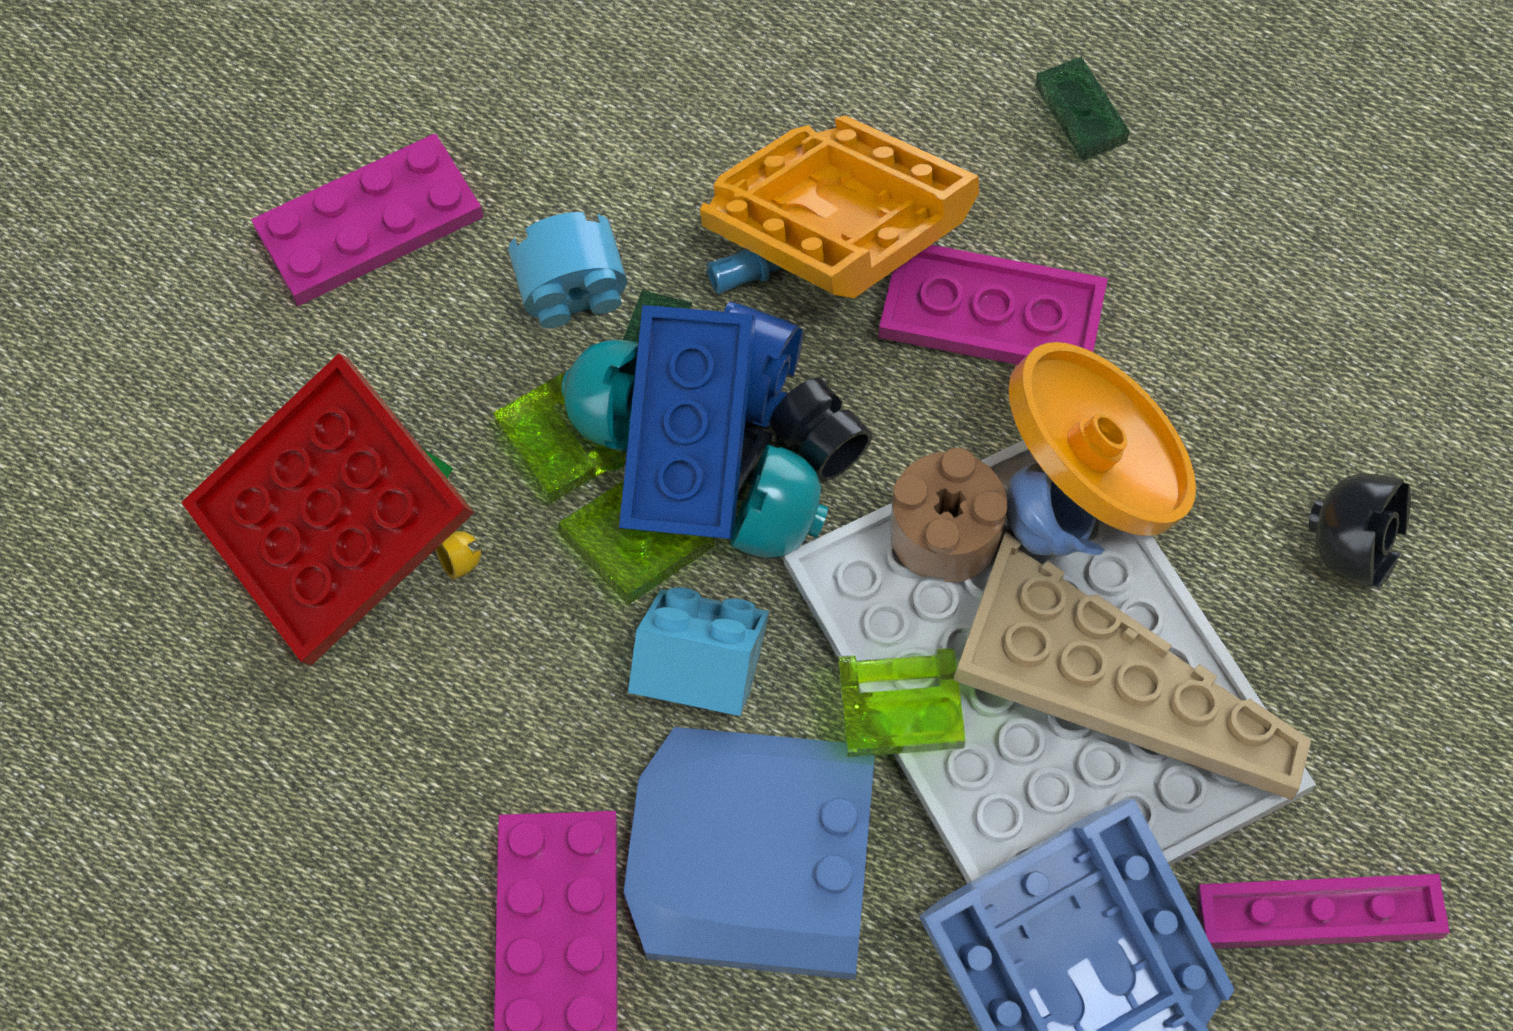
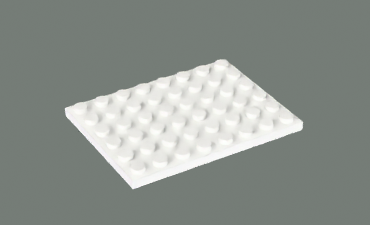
[784,440,1316,883]

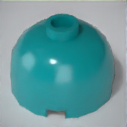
[562,339,639,452]
[730,444,828,559]

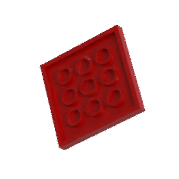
[181,353,475,666]

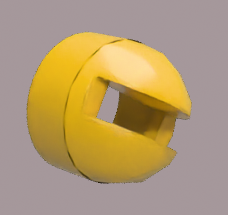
[435,531,481,580]

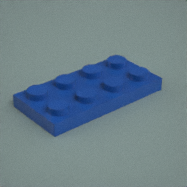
[619,305,756,540]

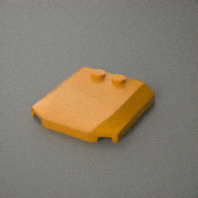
[700,115,979,299]

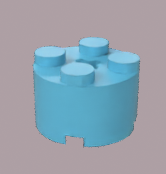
[508,212,627,328]

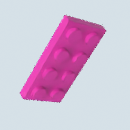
[251,133,484,306]
[878,245,1108,365]
[494,811,618,1031]

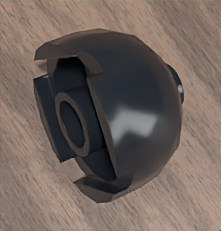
[1309,473,1411,588]

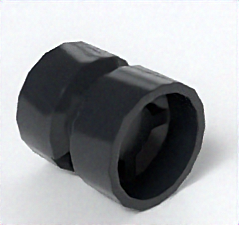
[770,378,872,481]

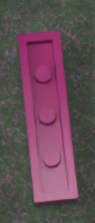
[1196,874,1450,949]

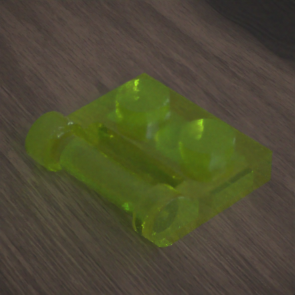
[493,372,627,503]
[838,647,966,757]

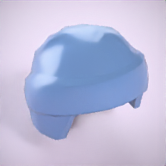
[1006,463,1105,556]

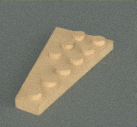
[953,532,1311,800]

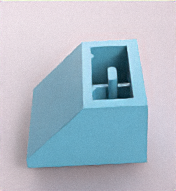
[628,587,769,716]

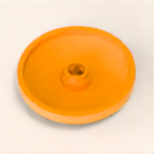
[1008,342,1196,536]

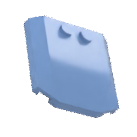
[623,727,876,980]
[919,799,1235,1031]

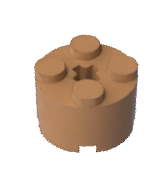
[890,448,1007,583]

